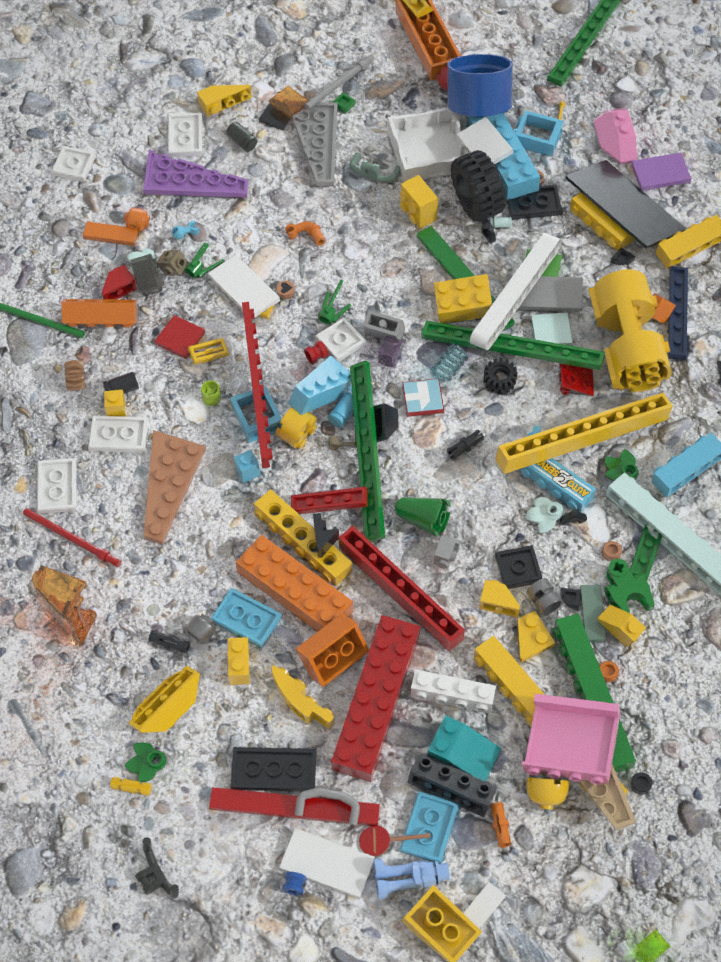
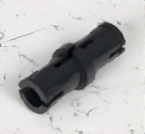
[447,429,484,459]
[148,630,191,654]

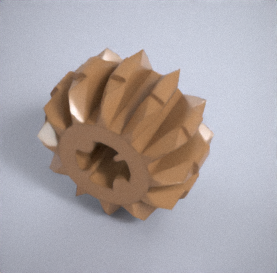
[64,360,85,391]

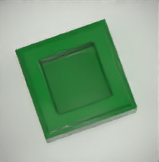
[332,92,356,114]

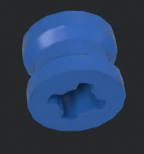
[282,872,306,896]

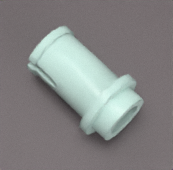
[489,215,512,229]

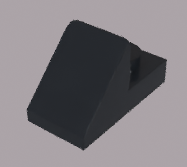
[313,513,339,558]

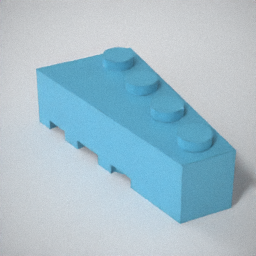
[288,356,352,415]

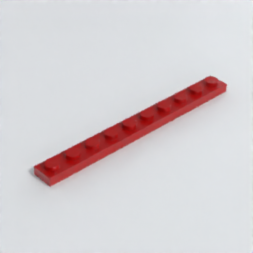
[242,301,273,468]

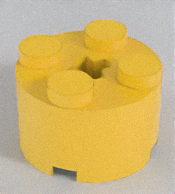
[276,407,318,449]

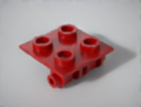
[559,363,594,396]

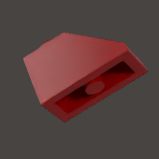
[101,264,137,299]

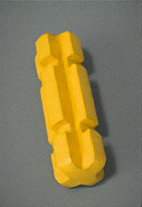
[110,777,152,796]

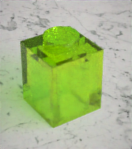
[633,929,671,962]

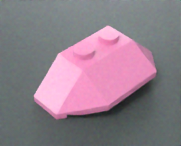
[593,108,637,164]

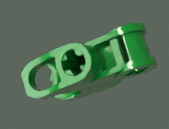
[604,558,655,613]

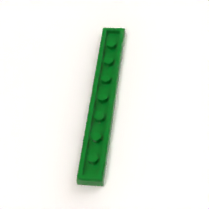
[547,0,620,87]
[417,226,515,333]

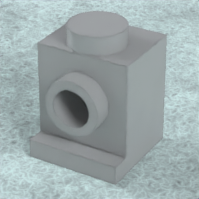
[434,535,460,569]

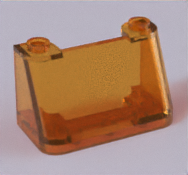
[31,565,97,647]

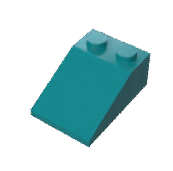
[427,715,501,781]

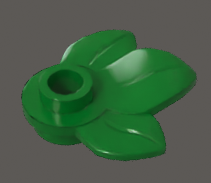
[605,449,639,481]
[125,742,167,782]

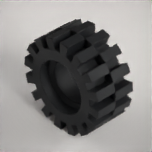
[483,358,518,394]

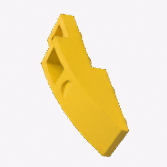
[271,665,335,730]

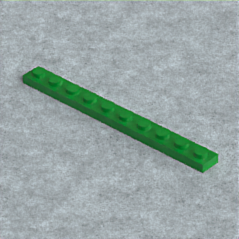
[421,320,605,370]
[350,360,385,543]

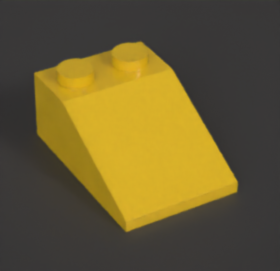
[401,885,482,962]

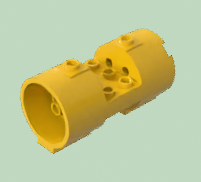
[589,269,672,393]

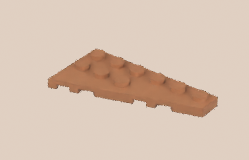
[144,430,206,545]

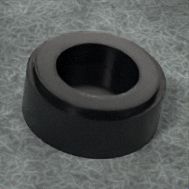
[630,772,653,795]

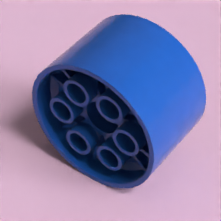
[447,54,513,116]

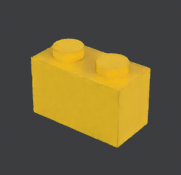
[228,637,250,685]

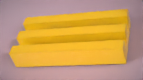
[188,338,229,365]

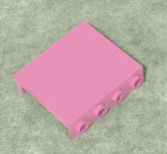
[522,694,621,785]

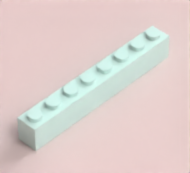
[606,473,721,596]

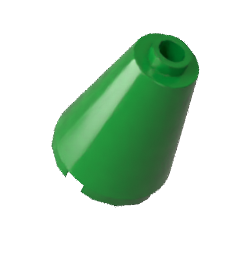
[395,497,451,537]

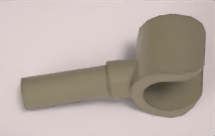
[328,436,355,450]

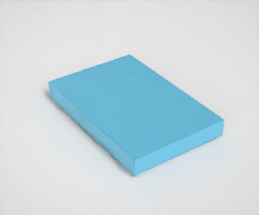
[211,588,283,649]
[400,791,459,864]

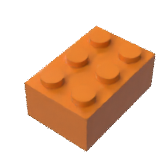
[296,613,369,687]

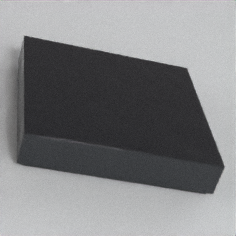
[494,545,543,589]

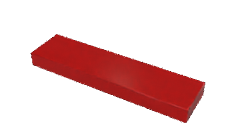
[291,487,367,515]

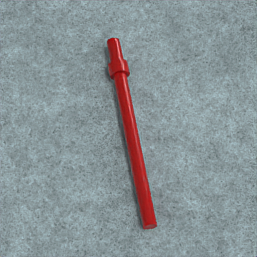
[23,508,122,568]

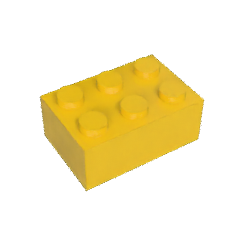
[434,274,492,324]

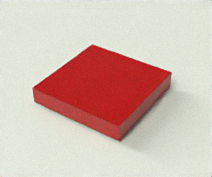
[155,315,205,359]

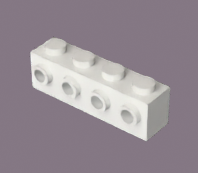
[411,669,496,714]

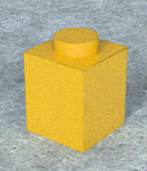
[104,390,126,417]

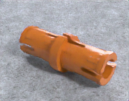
[490,802,512,848]

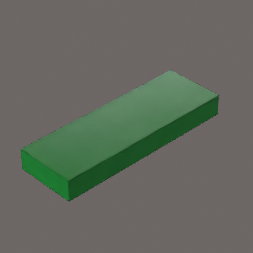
[630,524,662,580]

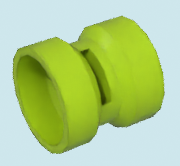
[201,381,221,406]

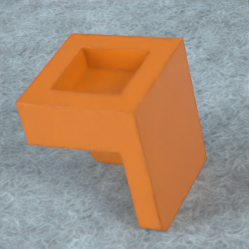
[652,293,676,324]

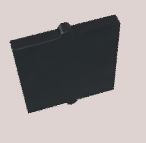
[258,99,292,130]

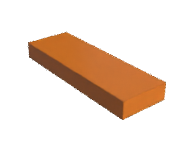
[83,221,139,246]

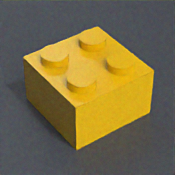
[400,175,438,229]

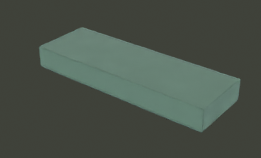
[580,585,606,643]

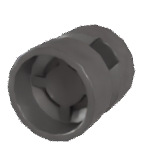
[526,578,563,616]

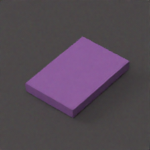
[631,152,692,191]

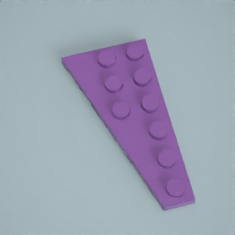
[143,149,249,198]

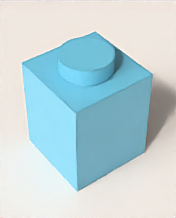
[234,450,260,483]

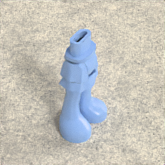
[373,858,450,900]

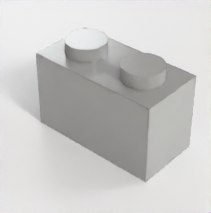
[363,310,405,345]

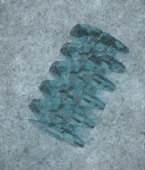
[430,343,469,383]

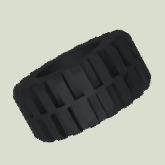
[450,150,506,222]

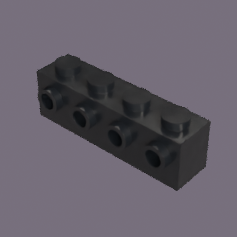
[407,752,497,818]

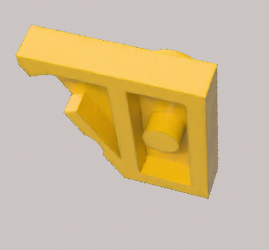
[517,611,555,663]

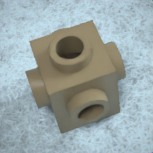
[156,250,189,276]

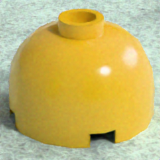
[526,777,569,810]

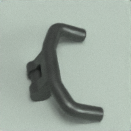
[135,837,179,898]

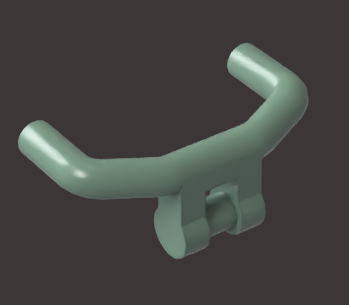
[349,152,401,183]

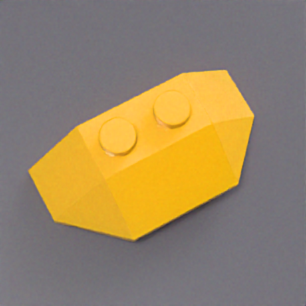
[129,666,200,733]

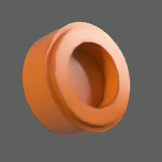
[599,661,619,682]

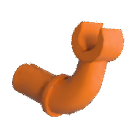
[285,221,326,246]

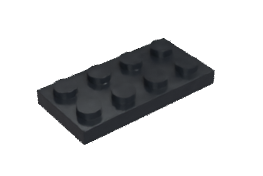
[230,747,317,792]

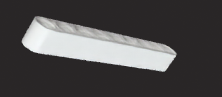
[470,233,562,350]

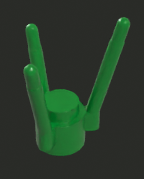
[185,243,225,278]
[318,279,351,325]

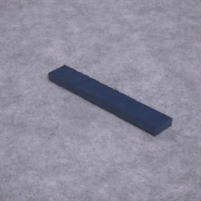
[667,266,688,360]

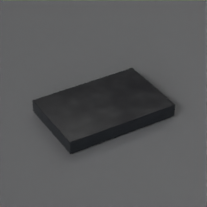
[507,184,563,220]

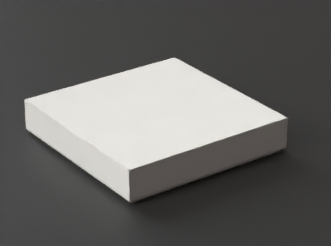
[51,146,96,182]
[315,317,366,362]

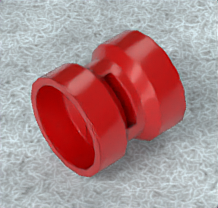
[304,340,329,365]

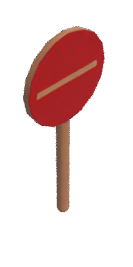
[359,825,430,857]

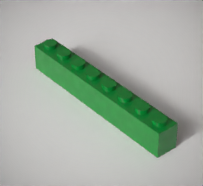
[552,613,636,773]

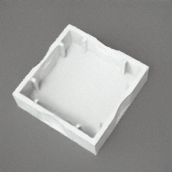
[387,108,469,182]

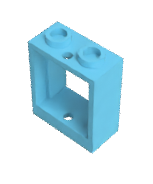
[514,110,564,157]
[230,385,283,443]

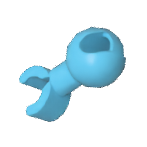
[171,221,199,239]

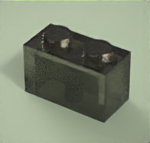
[130,254,165,297]

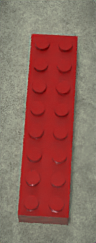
[331,615,420,782]

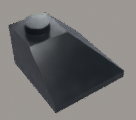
[355,403,399,448]

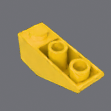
[197,85,252,117]

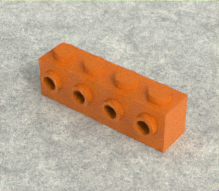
[61,299,137,327]

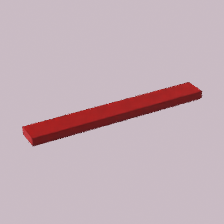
[209,787,380,826]

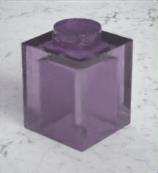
[378,335,403,368]

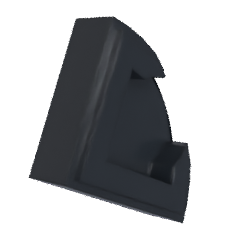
[481,219,496,244]
[610,248,636,265]
[559,510,587,526]
[560,587,581,611]

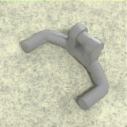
[294,785,360,825]

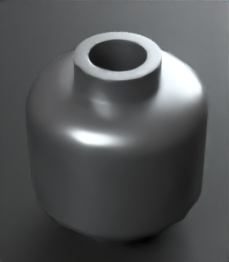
[186,613,216,644]

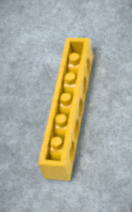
[254,489,353,586]

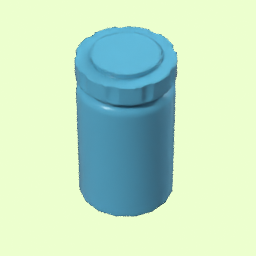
[328,392,354,428]

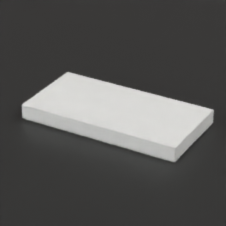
[208,255,280,317]
[279,828,375,899]

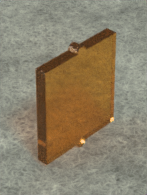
[269,85,309,118]

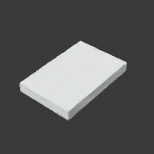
[168,113,203,157]
[457,117,513,164]
[88,416,149,453]
[37,458,77,514]

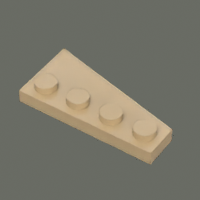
[580,765,636,831]

